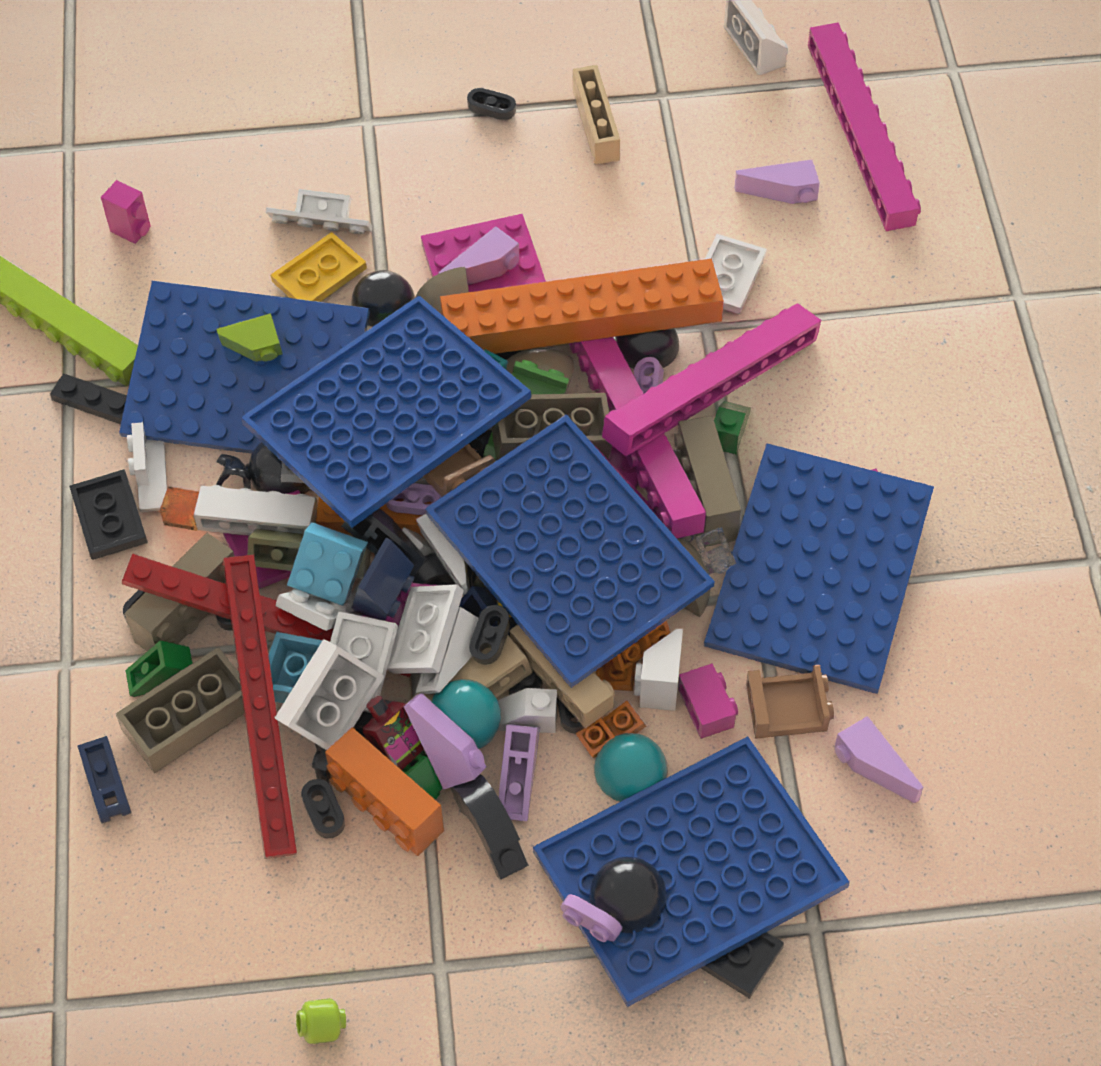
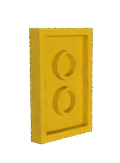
[270,232,367,302]

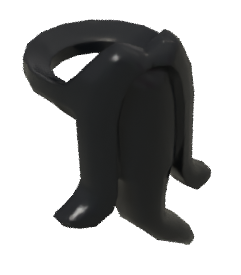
[216,454,251,489]

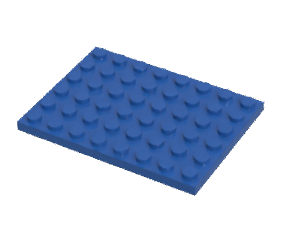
[119,280,370,454]
[241,296,531,528]
[425,414,715,688]
[704,443,934,694]
[533,736,850,1007]

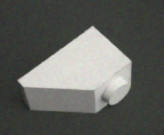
[498,688,557,733]

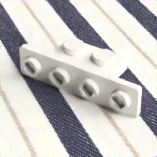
[265,189,373,234]
[127,422,168,512]

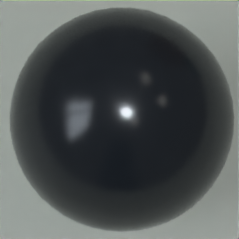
[351,270,415,327]
[615,328,679,369]
[249,442,310,494]
[590,857,667,933]

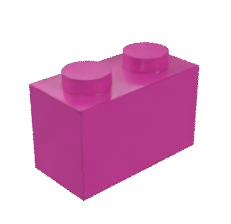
[100,180,151,244]
[678,663,738,739]

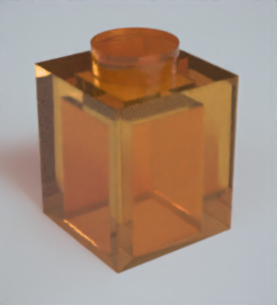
[160,486,199,531]

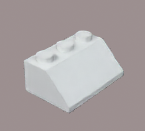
[724,0,788,75]
[275,639,385,750]

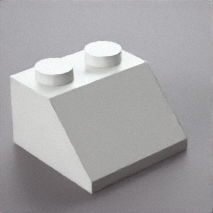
[634,629,683,711]

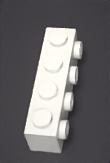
[194,485,318,536]

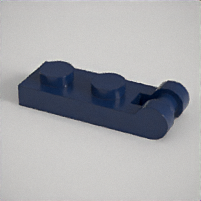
[77,736,132,824]

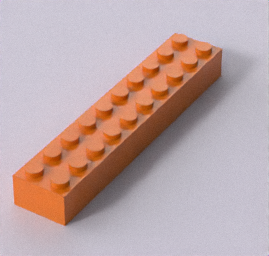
[440,258,724,354]

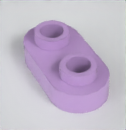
[634,357,664,394]
[386,483,441,515]
[560,894,622,942]

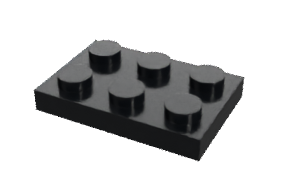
[69,469,148,560]
[701,932,784,999]

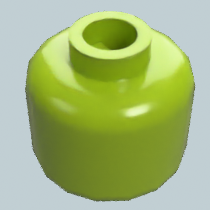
[296,998,346,1044]

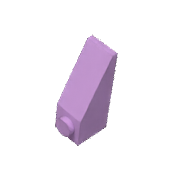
[734,160,820,204]
[439,226,519,285]
[404,693,486,789]
[835,716,923,803]
[499,724,540,821]

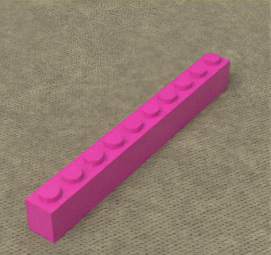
[808,22,921,231]
[602,303,822,456]
[569,337,706,539]

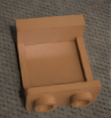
[423,444,495,497]
[746,665,834,739]

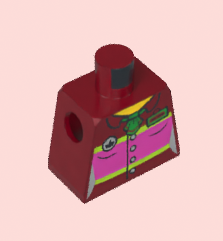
[363,696,424,770]

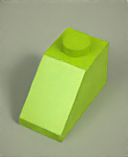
[217,313,283,362]

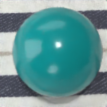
[431,679,501,749]
[594,733,668,802]

